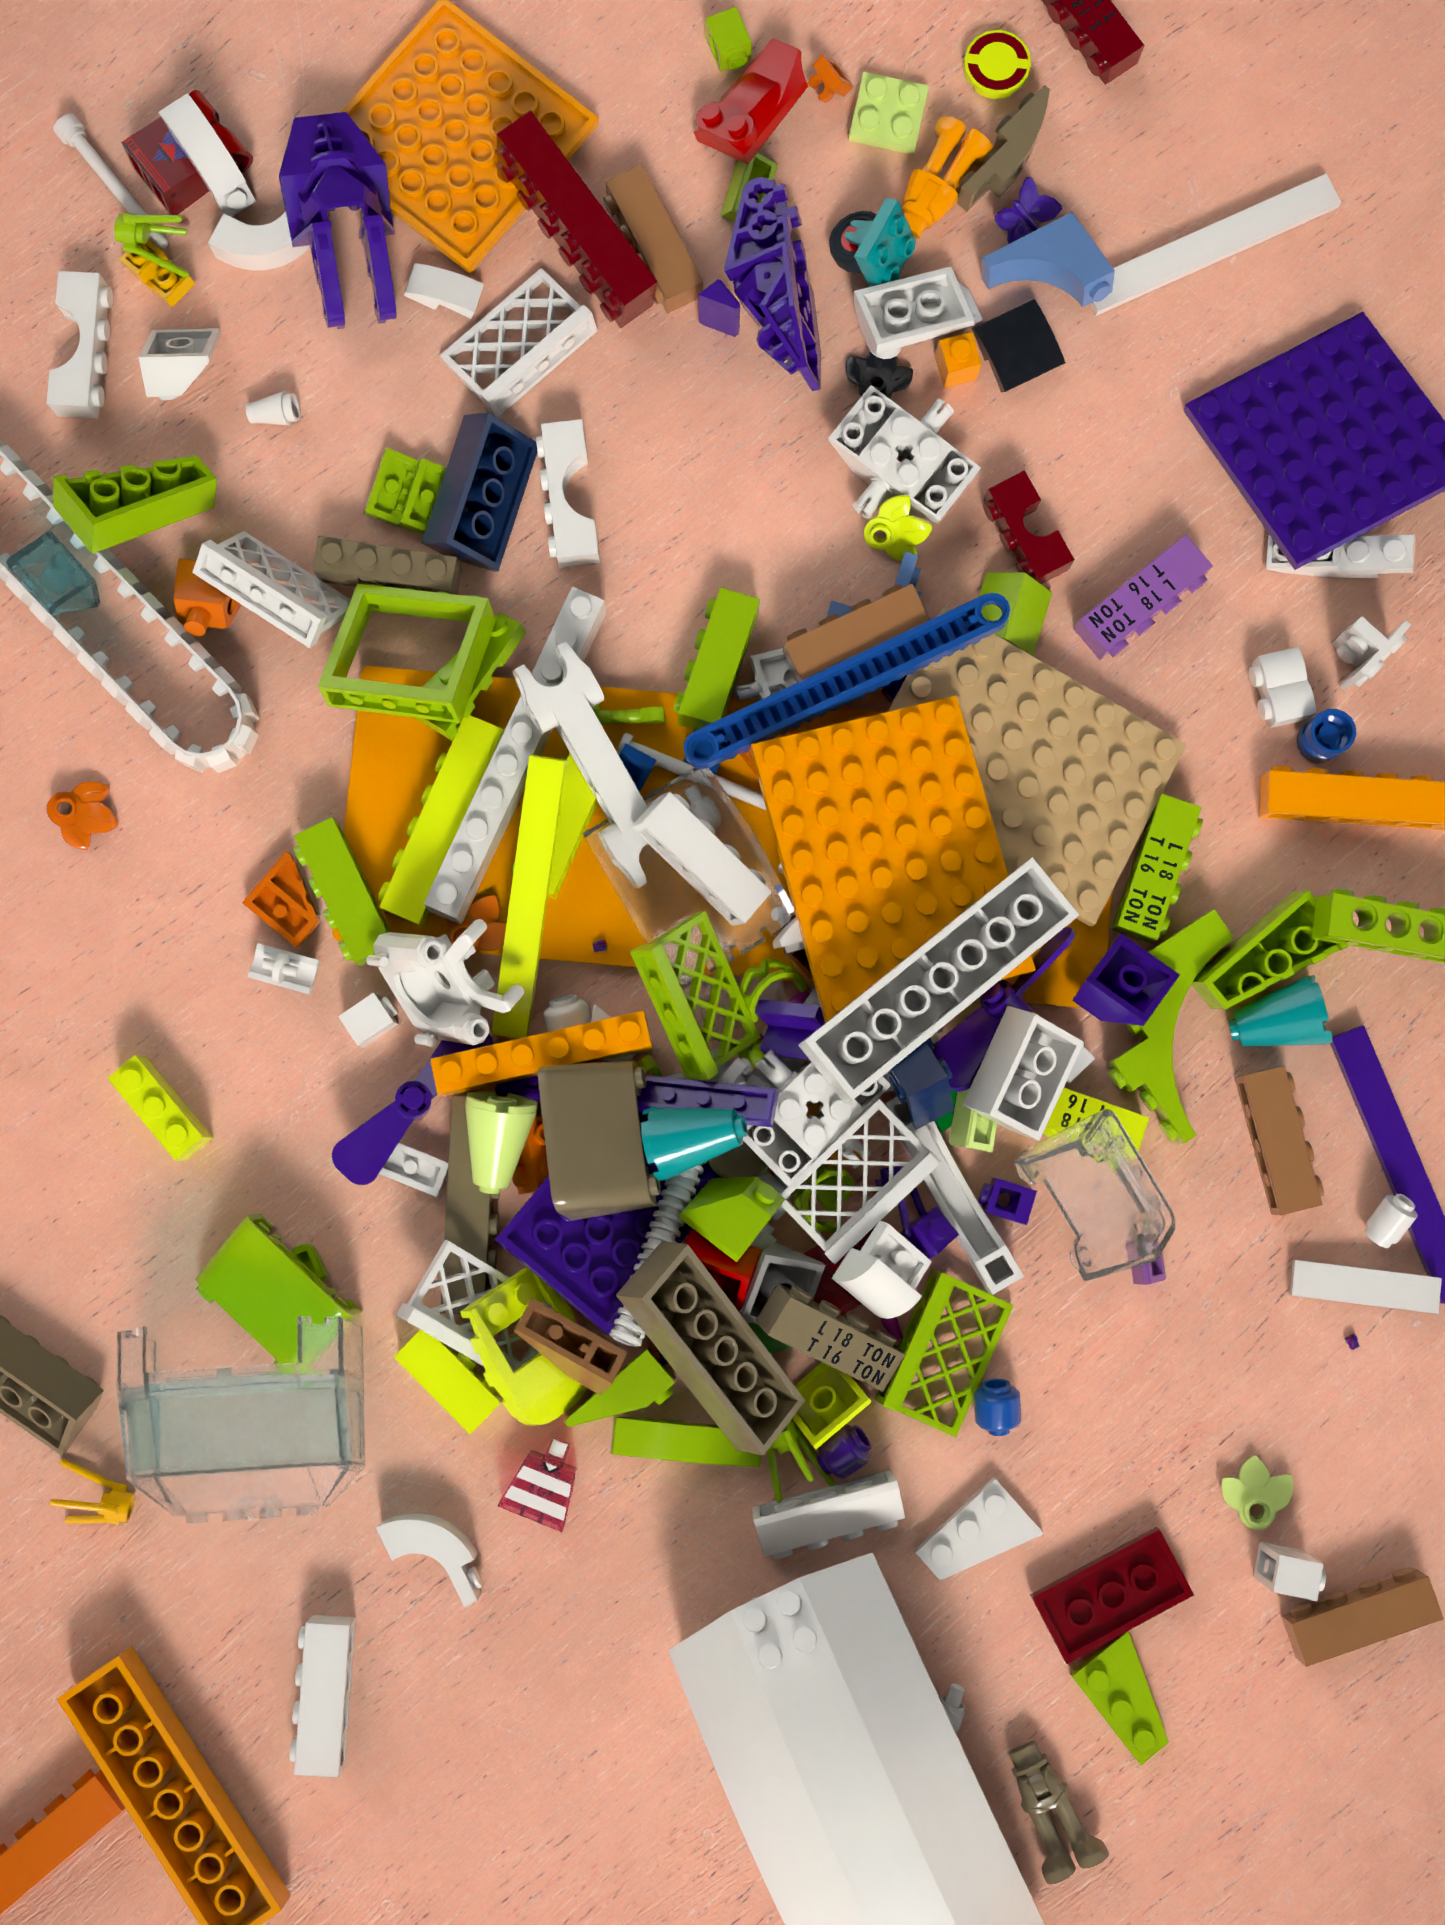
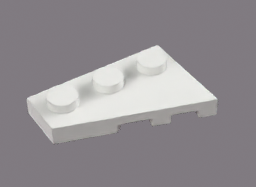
[914,1477,1044,1580]

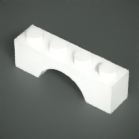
[46,271,113,419]
[536,419,600,568]

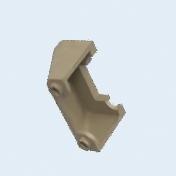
[538,1061,661,1221]

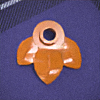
[47,781,118,850]
[445,895,506,958]

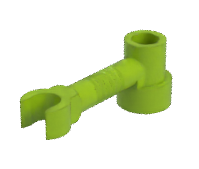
[592,703,665,725]

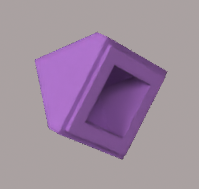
[1128,1244,1166,1285]

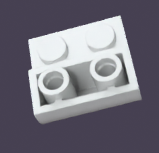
[832,1220,932,1319]

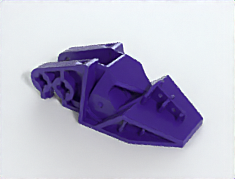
[279,112,397,329]
[724,177,821,391]

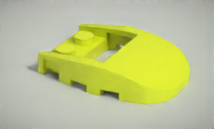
[460,1267,587,1426]

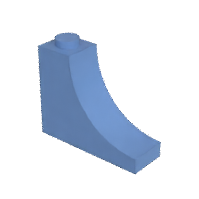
[982,212,1115,307]

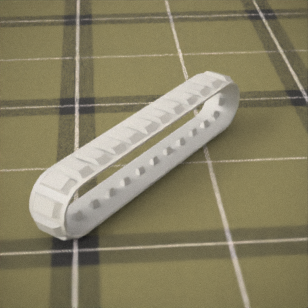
[0,440,259,773]

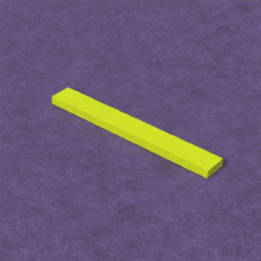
[491,754,567,1039]

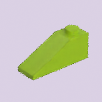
[564,1347,676,1427]

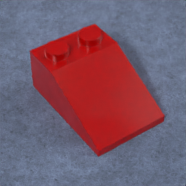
[685,1228,762,1313]

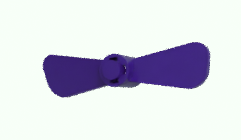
[932,927,1076,1092]
[332,1033,493,1185]

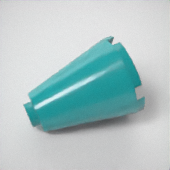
[1228,975,1333,1046]
[641,1107,748,1181]

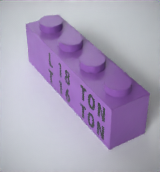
[1074,535,1213,660]

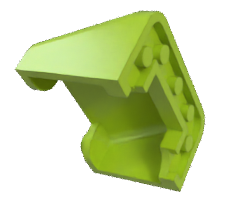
[196,1214,362,1377]

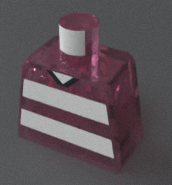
[498,1436,578,1532]

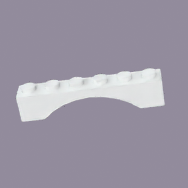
[885,1096,1024,1295]

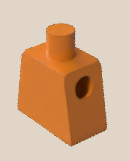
[174,558,242,637]

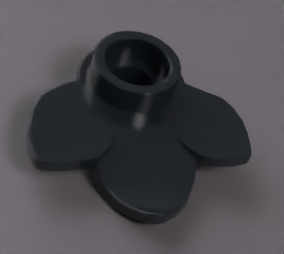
[846,351,913,399]

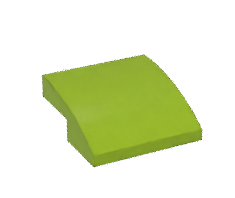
[363,447,446,534]

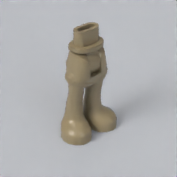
[1009,1741,1109,1884]

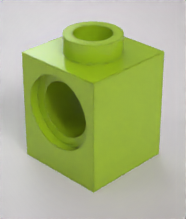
[705,6,752,72]

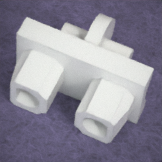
[247,943,321,995]

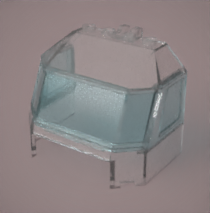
[116,1316,365,1524]

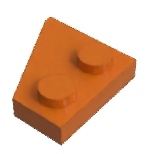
[242,851,321,948]

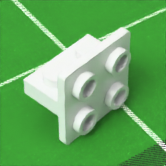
[1331,616,1411,691]

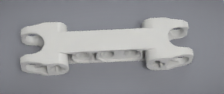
[513,642,656,889]

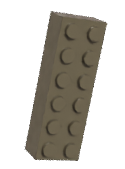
[616,1242,806,1456]

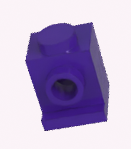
[978,1178,1037,1225]

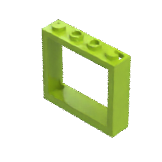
[318,583,496,723]

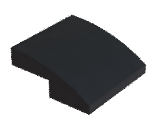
[972,299,1066,392]

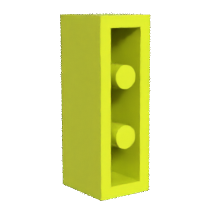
[107,1055,213,1161]
[394,1330,503,1434]

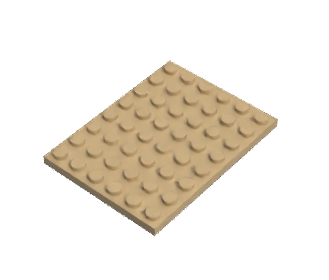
[887,606,1187,927]

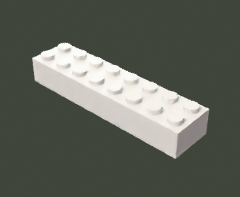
[798,857,1079,1103]

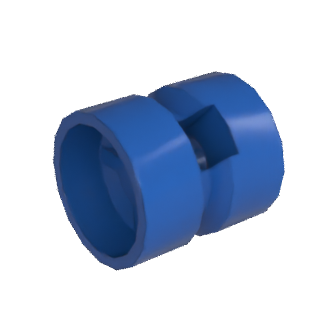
[1297,709,1356,763]

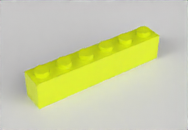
[378,715,505,928]

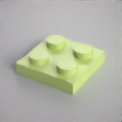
[849,72,929,155]

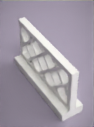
[439,268,598,418]
[192,531,351,648]
[780,1099,941,1264]
[396,1240,554,1372]

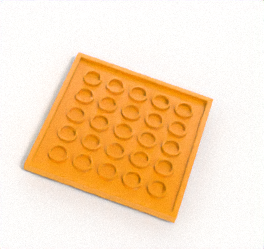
[341,0,599,274]

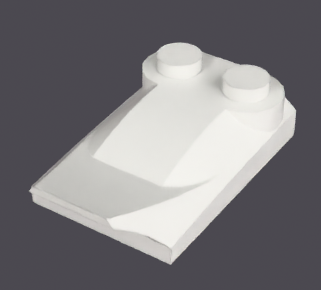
[853,267,983,359]

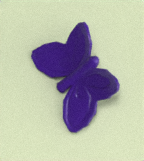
[995,177,1062,244]

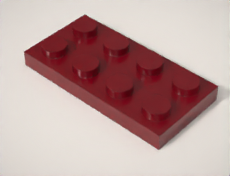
[1030,1527,1194,1664]

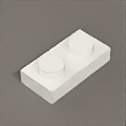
[379,1143,449,1197]

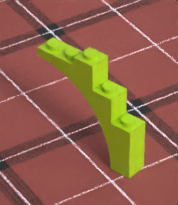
[1107,909,1235,1144]

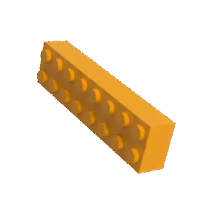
[56,1645,291,1925]

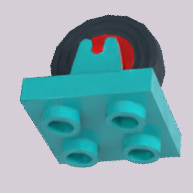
[829,197,916,287]

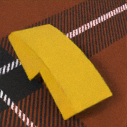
[119,240,195,308]

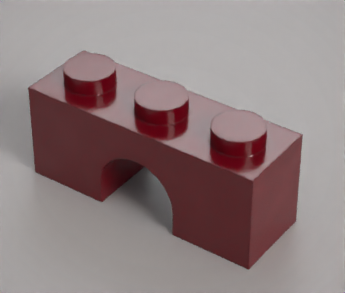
[983,470,1075,584]

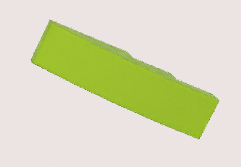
[610,1417,761,1467]

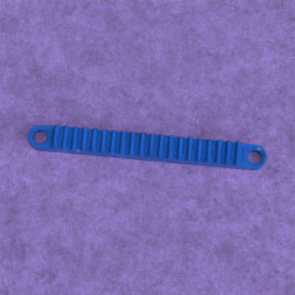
[683,593,1010,769]

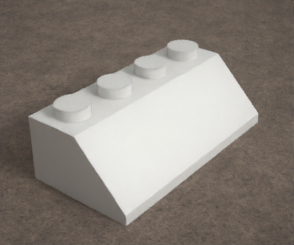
[752,1470,905,1559]

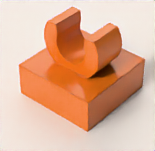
[807,55,854,103]

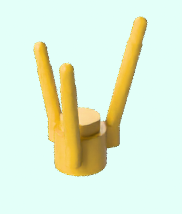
[49,1459,135,1525]

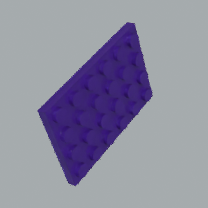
[495,1113,723,1334]

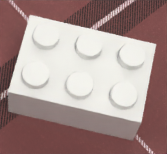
[963,1006,1084,1141]

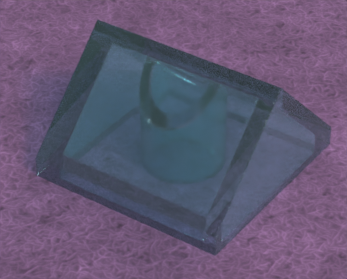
[6,530,101,614]

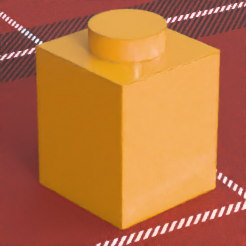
[935,332,982,388]

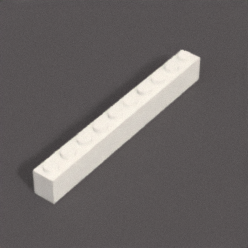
[424,587,606,925]

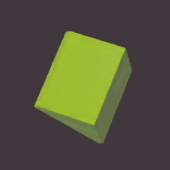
[979,572,1052,656]

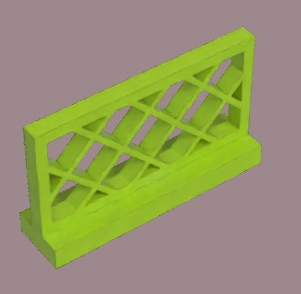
[630,911,761,1080]
[874,1268,1014,1437]

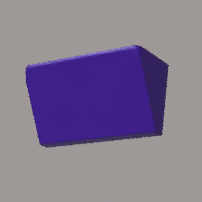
[698,279,740,337]

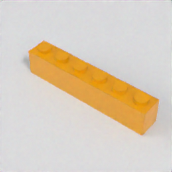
[1259,766,1445,830]
[430,1010,654,1097]

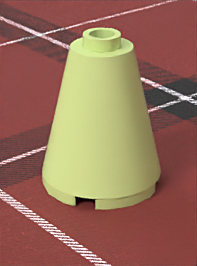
[465,1091,537,1194]

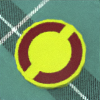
[963,30,1031,100]

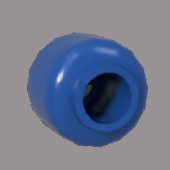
[974,1379,1021,1436]

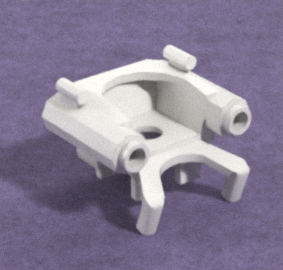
[366,919,525,1047]

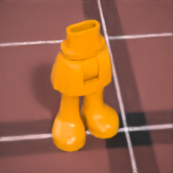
[901,116,994,239]

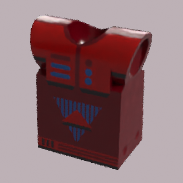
[121,90,253,215]

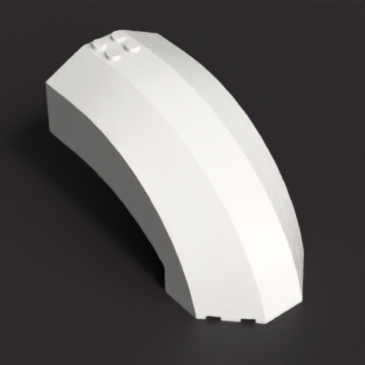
[668,1553,1045,1925]

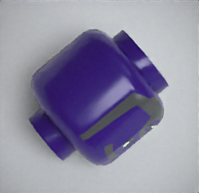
[816,1424,872,1479]

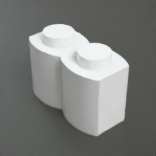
[1249,647,1316,728]

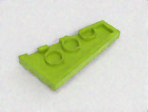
[415,612,526,740]

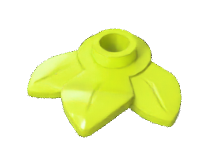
[864,495,933,562]

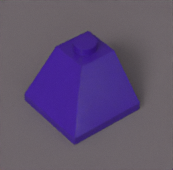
[1072,934,1180,1026]

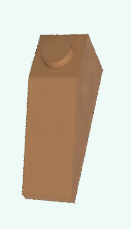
[514,1298,628,1395]

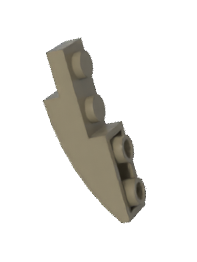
[957,85,1050,212]

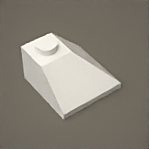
[138,328,221,400]

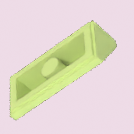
[949,1089,997,1152]

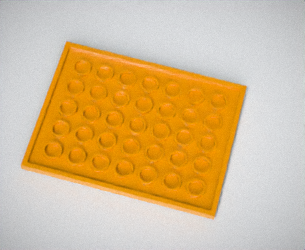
[749,695,1036,1023]

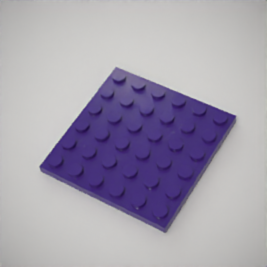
[1184,312,1445,570]

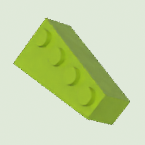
[53,455,217,554]
[1191,890,1349,1009]

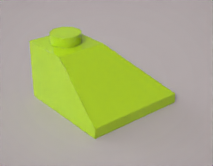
[679,1177,785,1262]

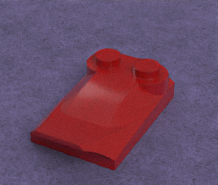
[693,38,808,164]

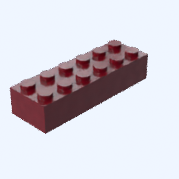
[495,110,658,328]

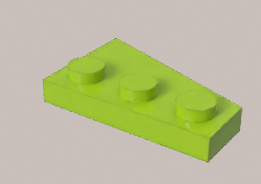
[1070,1631,1169,1765]

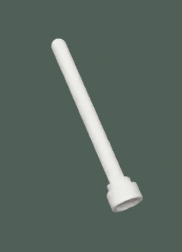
[53,113,169,250]

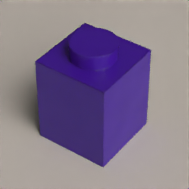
[900,1206,959,1259]

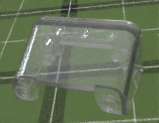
[1014,1109,1176,1281]

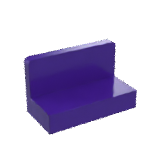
[755,1000,825,1059]

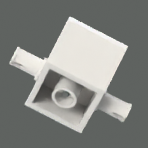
[828,385,981,523]
[743,1050,891,1187]

